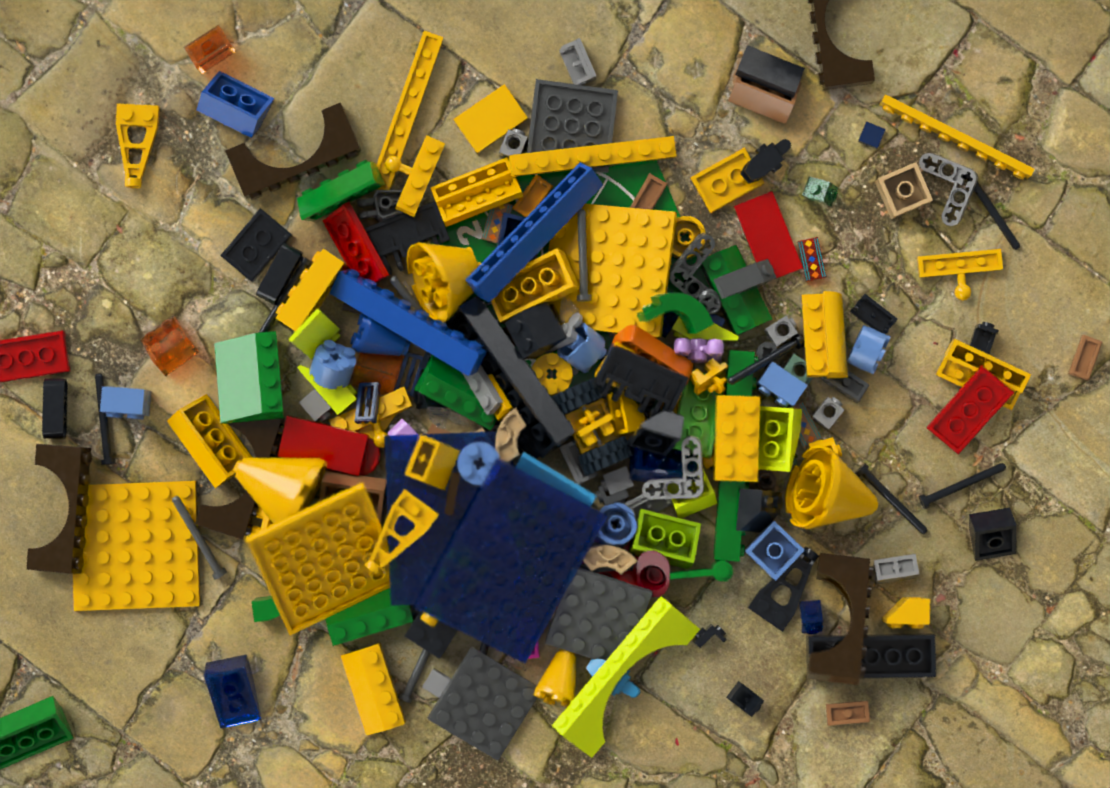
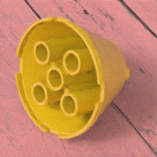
[407,243,481,323]

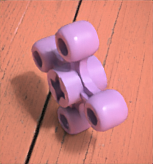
[673,338,724,363]

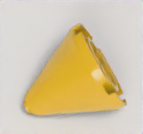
[785,445,878,529]
[233,458,327,524]

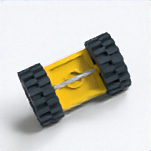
[551,377,633,476]

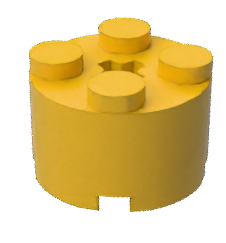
[672,216,706,260]
[532,353,573,396]

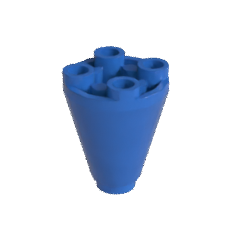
[350,313,410,356]

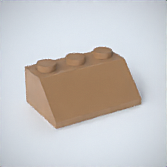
[728,76,802,124]
[320,470,387,524]

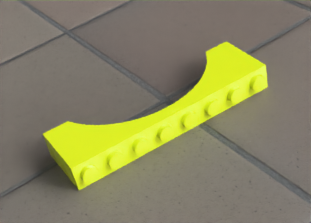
[552,596,700,758]

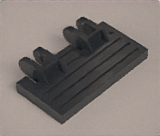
[364,201,451,276]
[594,343,689,417]

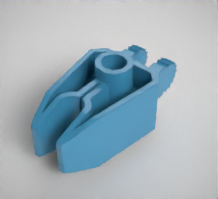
[586,658,641,698]

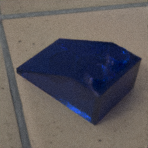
[630,446,698,482]
[204,654,261,728]

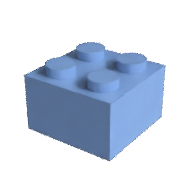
[756,362,807,408]
[100,386,151,420]
[744,521,805,580]

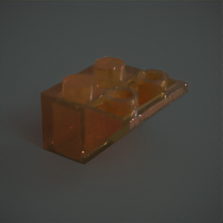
[140,315,199,376]

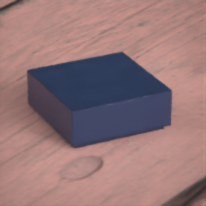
[858,121,886,149]

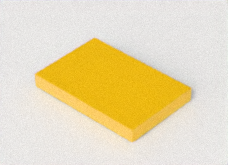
[453,84,528,154]
[690,147,765,214]

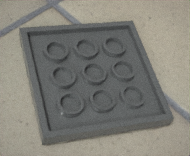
[527,79,618,173]
[545,565,652,661]
[427,646,537,761]

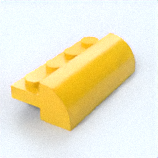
[430,157,523,227]
[801,291,848,379]
[936,338,1031,410]

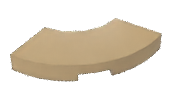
[495,408,527,466]
[578,545,638,574]

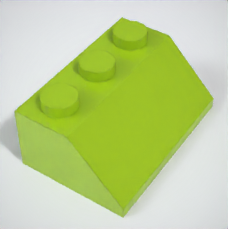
[629,509,701,569]

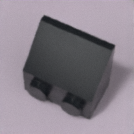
[505,302,567,359]
[627,411,684,457]
[736,488,783,533]
[969,507,1017,561]

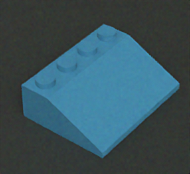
[508,453,597,524]

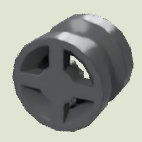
[699,289,721,314]
[756,342,777,360]

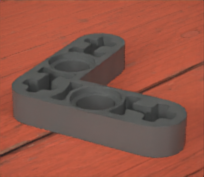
[669,233,715,301]

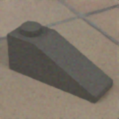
[714,259,776,299]

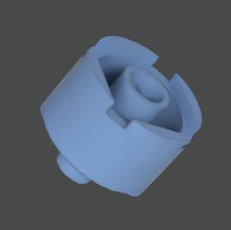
[557,323,607,373]
[847,325,891,375]
[309,340,356,389]
[457,442,501,485]
[591,503,637,548]

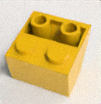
[405,435,460,490]
[882,597,930,629]

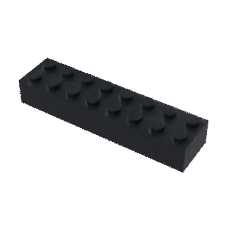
[446,296,575,458]

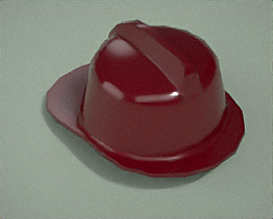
[637,550,670,598]

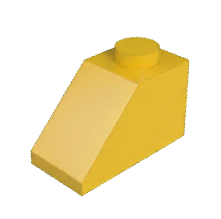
[607,390,645,436]

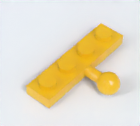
[385,135,445,217]
[917,249,1003,301]
[329,387,414,448]

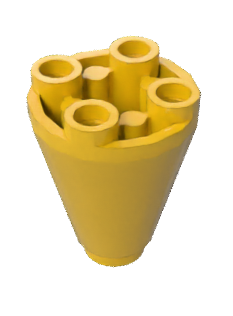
[533,649,577,707]

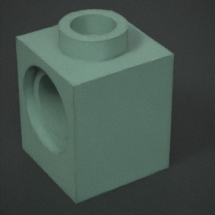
[783,354,813,384]

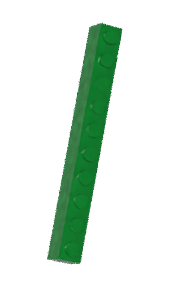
[713,350,758,562]

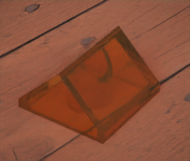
[184,25,236,74]
[352,353,403,395]

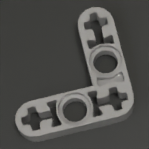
[919,153,978,226]
[642,436,704,499]

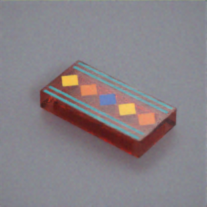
[797,237,826,282]

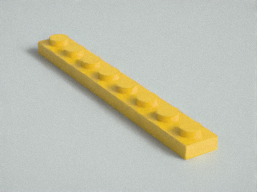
[376,31,444,190]
[879,94,1035,180]
[509,136,677,177]

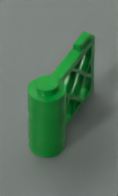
[670,560,733,582]

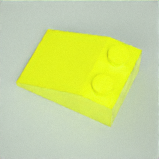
[288,308,342,360]
[758,406,802,472]
[653,449,717,519]

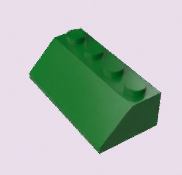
[297,160,385,222]
[700,245,772,336]
[414,355,497,430]
[326,582,415,646]
[0,696,74,770]

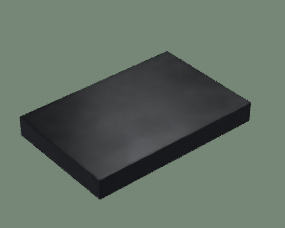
[735,45,805,98]
[220,208,292,283]

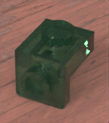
[802,176,838,207]

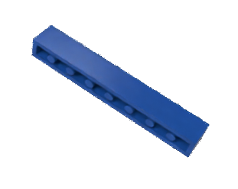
[465,163,603,303]
[329,269,487,376]

